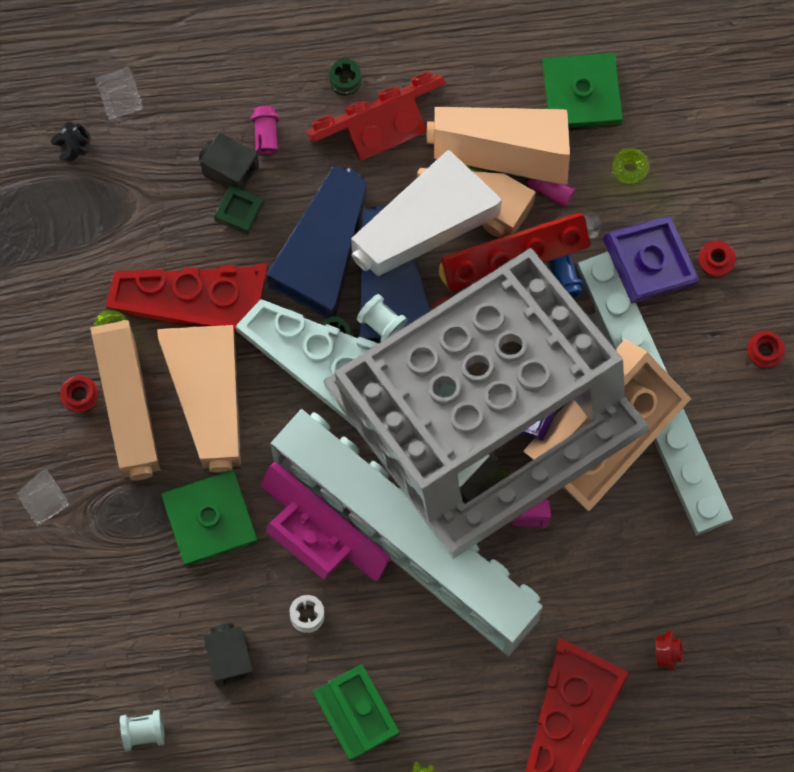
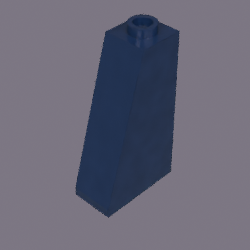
[267,165,367,318]
[360,205,430,344]

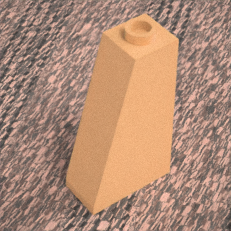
[427,107,570,184]
[90,320,161,481]
[157,325,241,473]

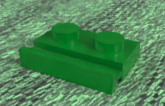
[312,664,400,762]

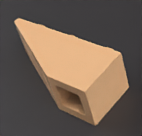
[417,168,536,237]

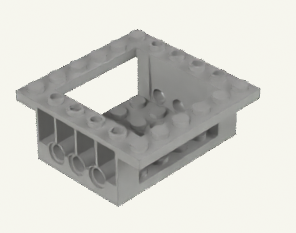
[323,248,648,559]

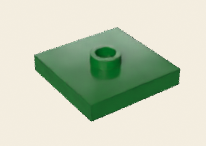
[542,53,623,128]
[161,469,258,567]

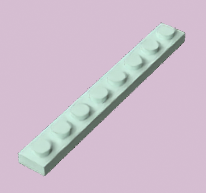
[577,252,733,536]

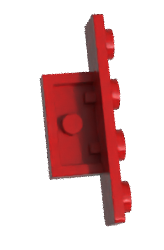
[305,71,446,161]
[441,213,591,292]

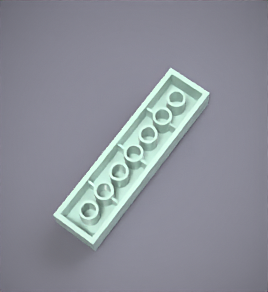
[271,409,543,657]

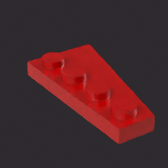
[106,263,269,335]
[526,638,629,772]

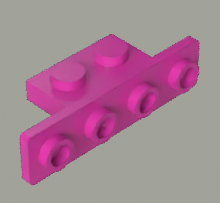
[261,462,391,581]

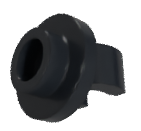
[51,122,91,162]

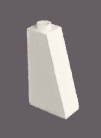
[351,149,502,276]

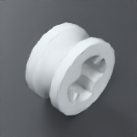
[290,595,324,633]

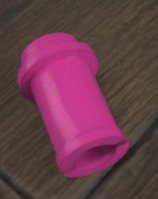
[251,106,280,155]
[527,178,576,209]

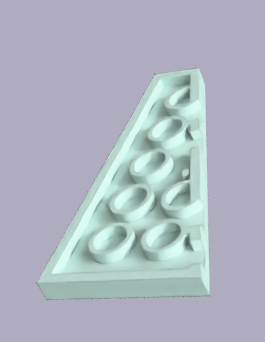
[236,299,456,426]

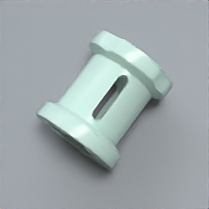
[357,294,408,342]
[120,710,165,751]

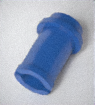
[548,254,584,299]

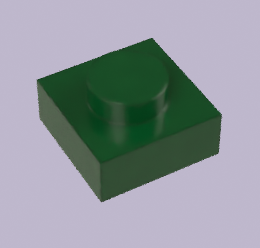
[214,185,264,235]

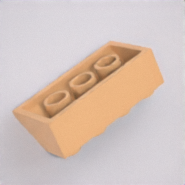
[523,339,691,511]

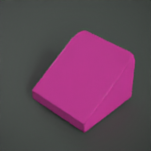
[510,499,551,528]

